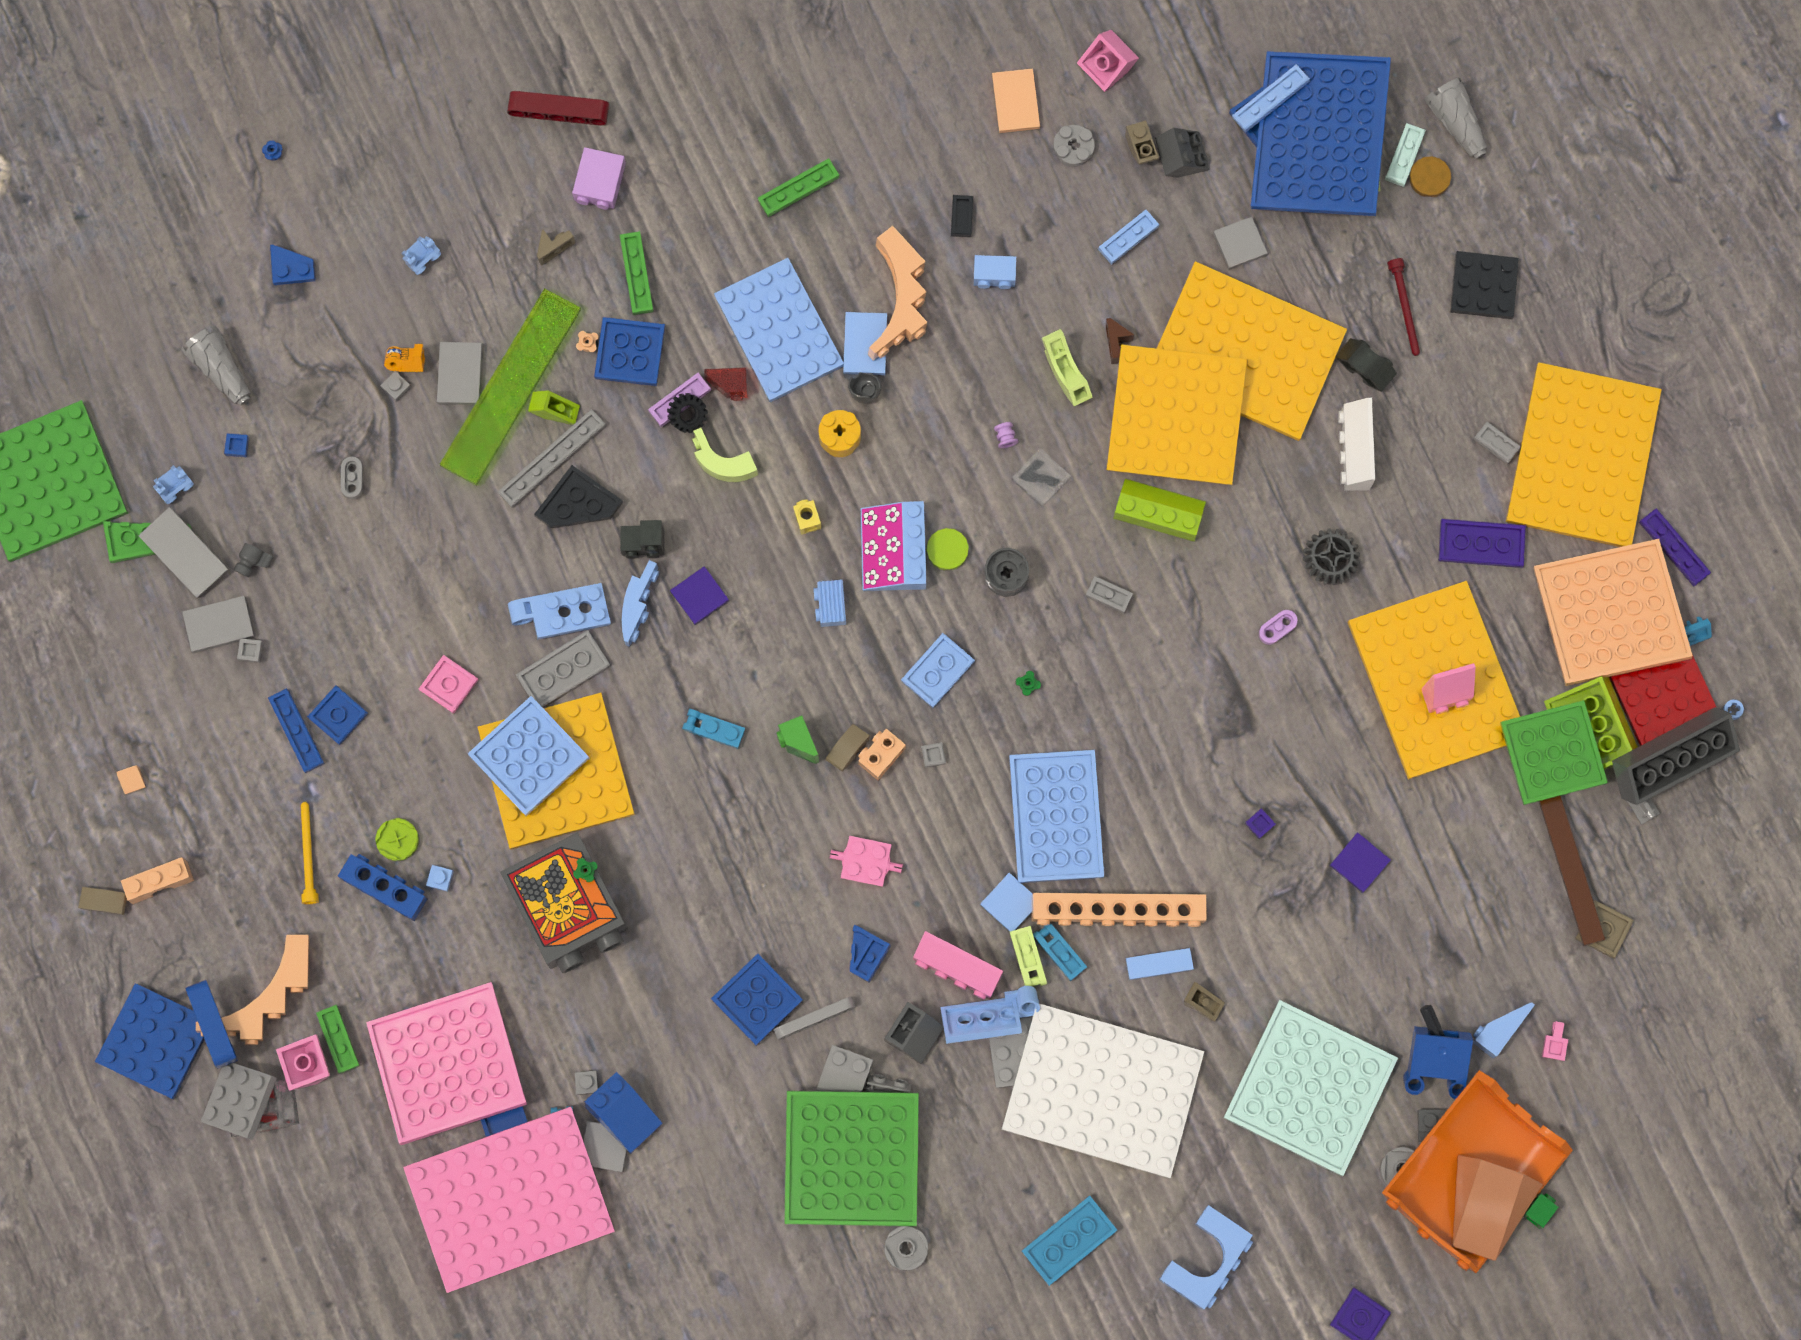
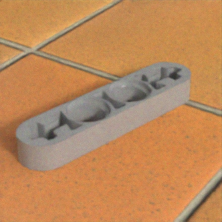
[774,997,856,1040]

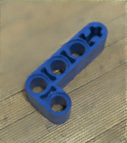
[185,980,238,1069]

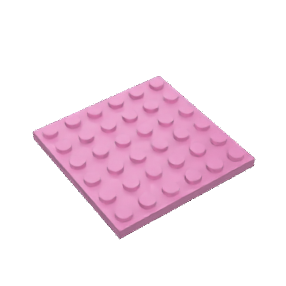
[366,982,527,1145]

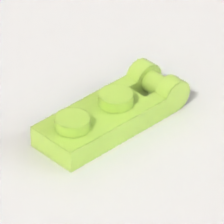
[1009,926,1047,986]

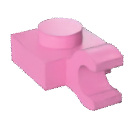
[1542,1021,1568,1061]

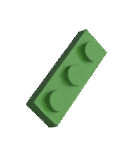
[316,1005,360,1074]

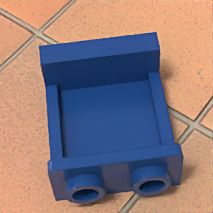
[481,1106,528,1137]

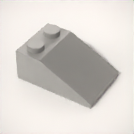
[816,1045,873,1092]

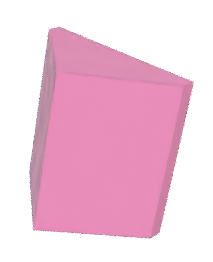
[276,1034,330,1091]

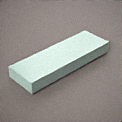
[1385,123,1426,187]

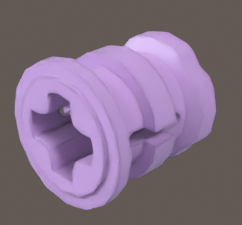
[994,422,1019,449]

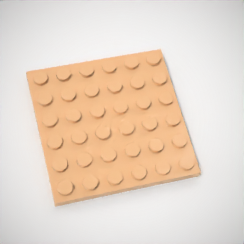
[1533,539,1693,686]

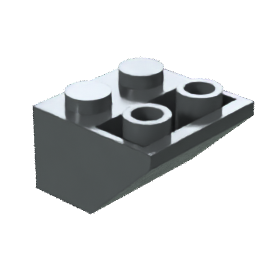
[1155,128,1209,178]
[884,1002,944,1064]

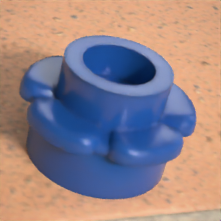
[262,140,283,161]

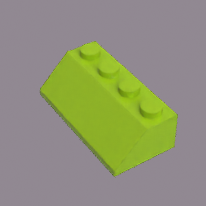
[1113,479,1206,542]

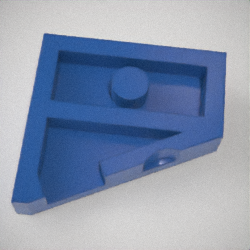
[270,245,315,285]
[850,925,891,983]

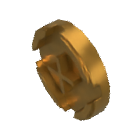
[1409,156,1451,197]

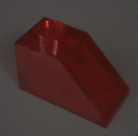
[704,367,748,401]

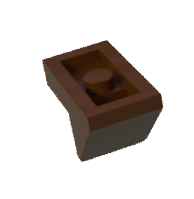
[1105,318,1134,364]

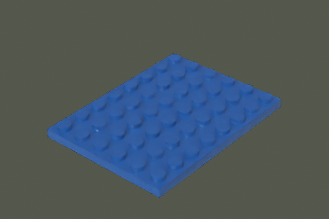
[1251,51,1391,216]

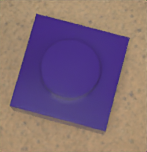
[1245,808,1276,839]

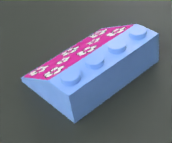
[861,501,926,591]

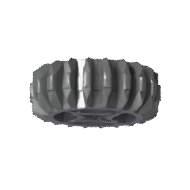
[1303,528,1360,585]

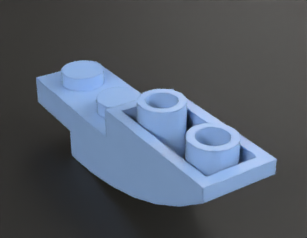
[622,560,660,647]

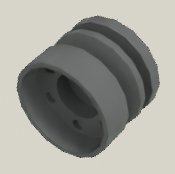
[985,547,1029,597]

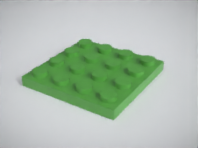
[1500,700,1608,805]

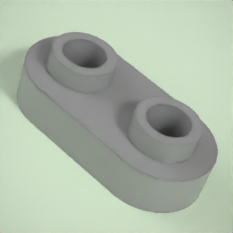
[341,457,363,499]

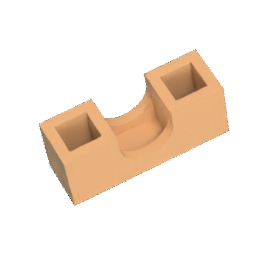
[121,857,194,904]

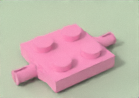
[829,836,903,887]

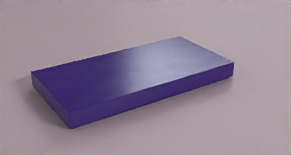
[1438,519,1526,568]

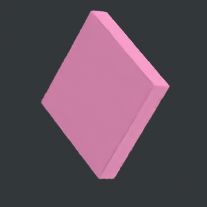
[419,655,479,714]

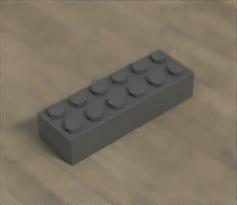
[1612,707,1740,805]

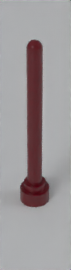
[1387,258,1420,356]

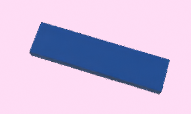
[268,688,325,773]

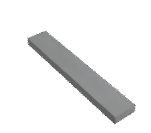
[498,409,606,508]

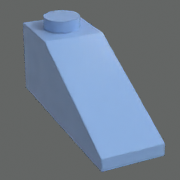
[1473,1002,1535,1058]

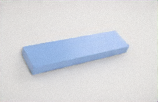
[1232,64,1310,133]

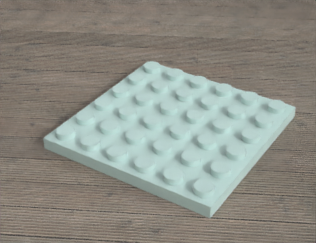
[1223,1000,1398,1177]

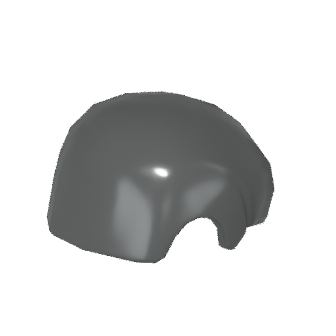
[848,372,881,403]

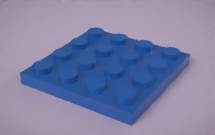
[95,983,204,1100]

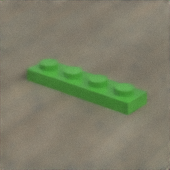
[758,158,839,217]
[620,231,654,315]

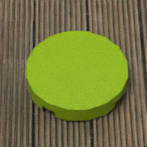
[927,528,969,570]
[375,818,419,861]

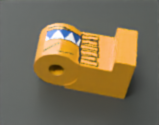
[384,344,425,372]

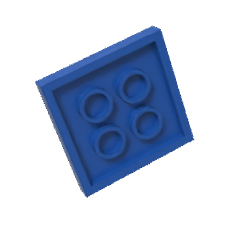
[594,317,665,386]
[711,954,803,1046]

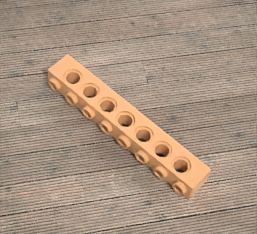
[1032,893,1206,927]

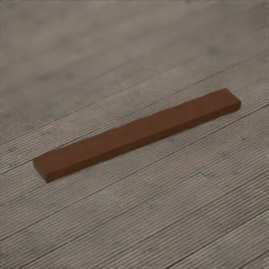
[1538,796,1605,946]

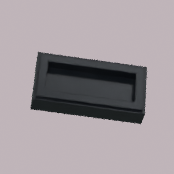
[951,195,973,237]

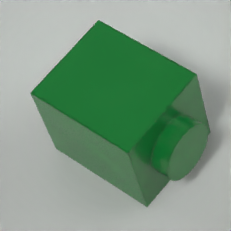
[1523,1193,1559,1229]

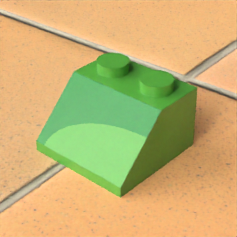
[776,715,819,764]

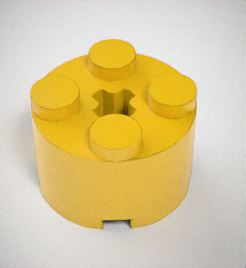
[819,410,861,457]

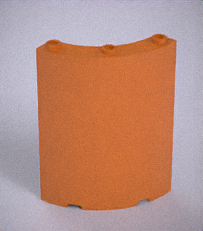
[1382,1070,1573,1273]

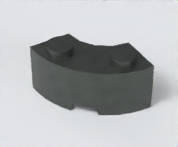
[1335,338,1397,392]

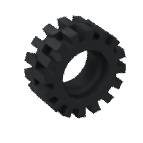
[667,393,708,433]

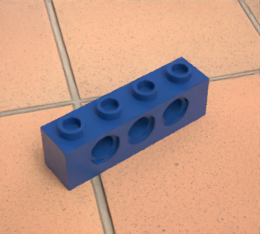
[338,854,428,921]

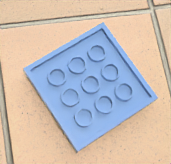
[468,696,590,816]

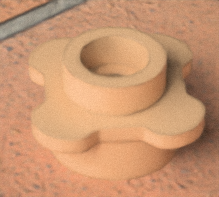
[576,331,599,353]

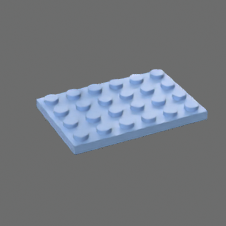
[714,258,844,402]
[1009,750,1104,883]

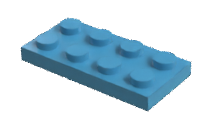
[1021,1196,1117,1286]

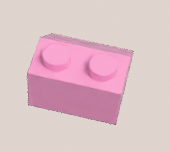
[1077,30,1139,92]

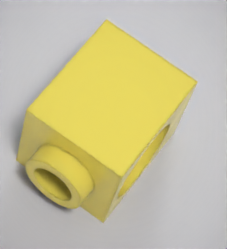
[793,499,821,535]

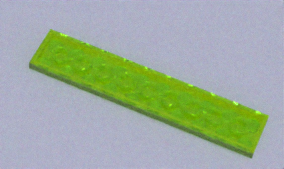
[439,288,581,486]

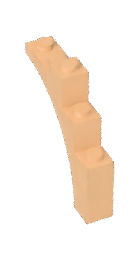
[868,226,927,361]
[196,935,309,1045]

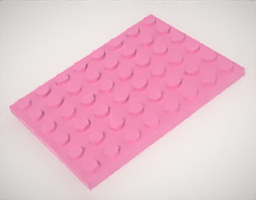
[403,1106,615,1293]

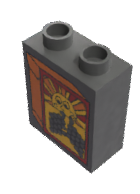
[500,832,628,973]

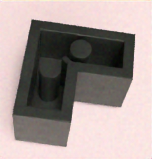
[620,520,664,559]

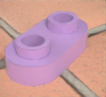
[1259,610,1298,645]

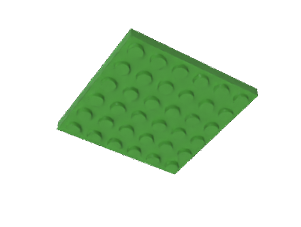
[0,400,128,562]
[785,1091,919,1226]

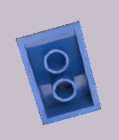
[584,1072,662,1154]

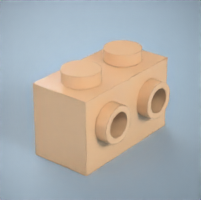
[858,729,906,780]

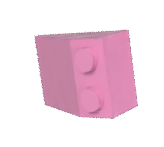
[1421,663,1476,714]

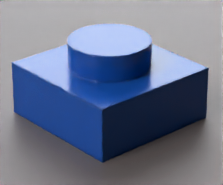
[224,433,249,457]

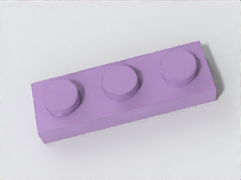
[648,373,711,427]

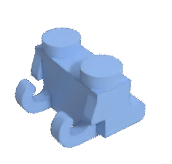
[401,236,441,275]
[153,465,194,504]

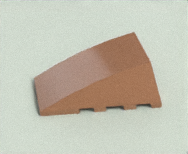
[1452,1155,1543,1261]

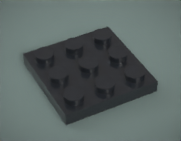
[1450,251,1519,319]

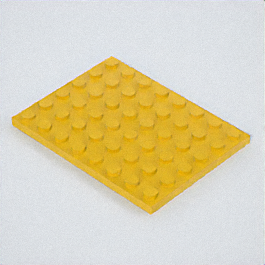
[1156,261,1347,441]
[1506,362,1662,547]
[1348,581,1520,780]

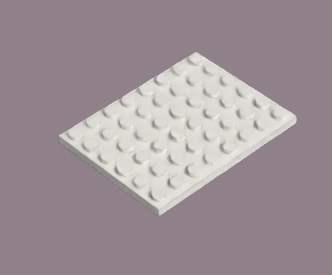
[1001,1004,1204,1179]

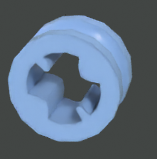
[1723,699,1744,720]

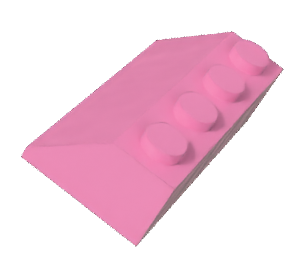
[913,931,1003,1000]

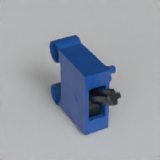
[1403,1005,1473,1100]

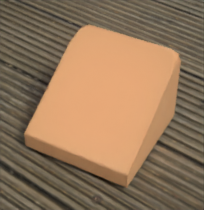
[116,765,146,795]

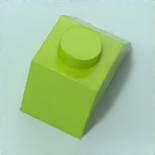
[528,390,580,425]

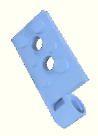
[507,583,611,640]
[940,986,1040,1044]

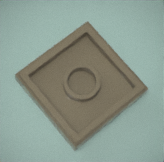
[1575,900,1634,959]

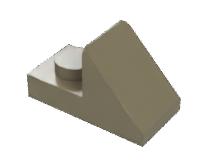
[537,229,575,266]
[1184,982,1225,1022]

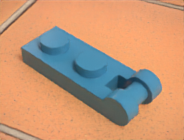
[682,709,745,749]
[1033,923,1087,981]

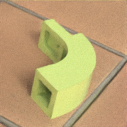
[1042,329,1093,406]
[692,428,758,482]

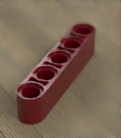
[507,91,609,126]

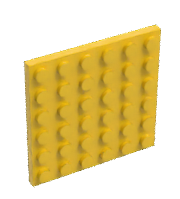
[1106,345,1247,485]
[478,693,635,850]

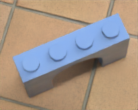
[1159,1205,1253,1310]

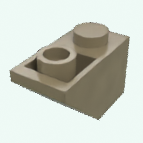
[1125,120,1159,165]

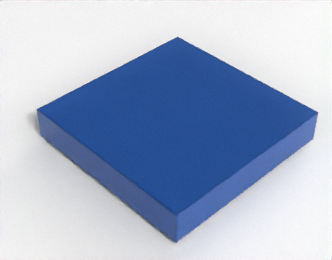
[307,685,368,745]

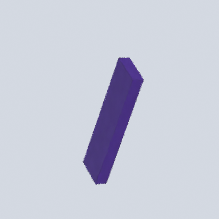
[1639,508,1711,587]

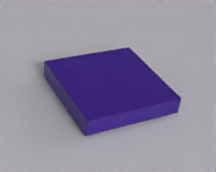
[670,566,729,625]
[1330,832,1391,893]
[1330,1288,1391,1340]

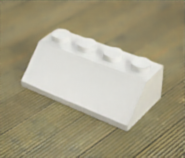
[1338,398,1375,491]

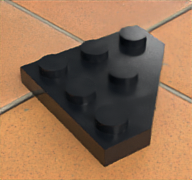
[534,465,623,528]

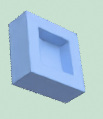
[426,865,454,892]

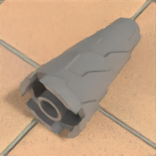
[1424,77,1487,159]
[181,326,251,406]

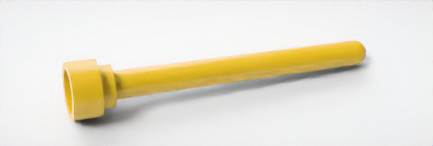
[301,802,319,904]

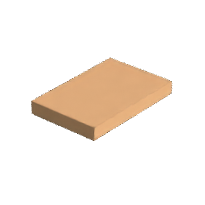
[992,69,1040,133]

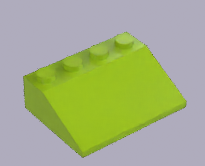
[1544,676,1638,770]

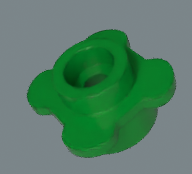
[1016,671,1041,696]
[573,858,598,882]

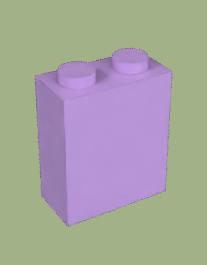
[572,147,626,210]

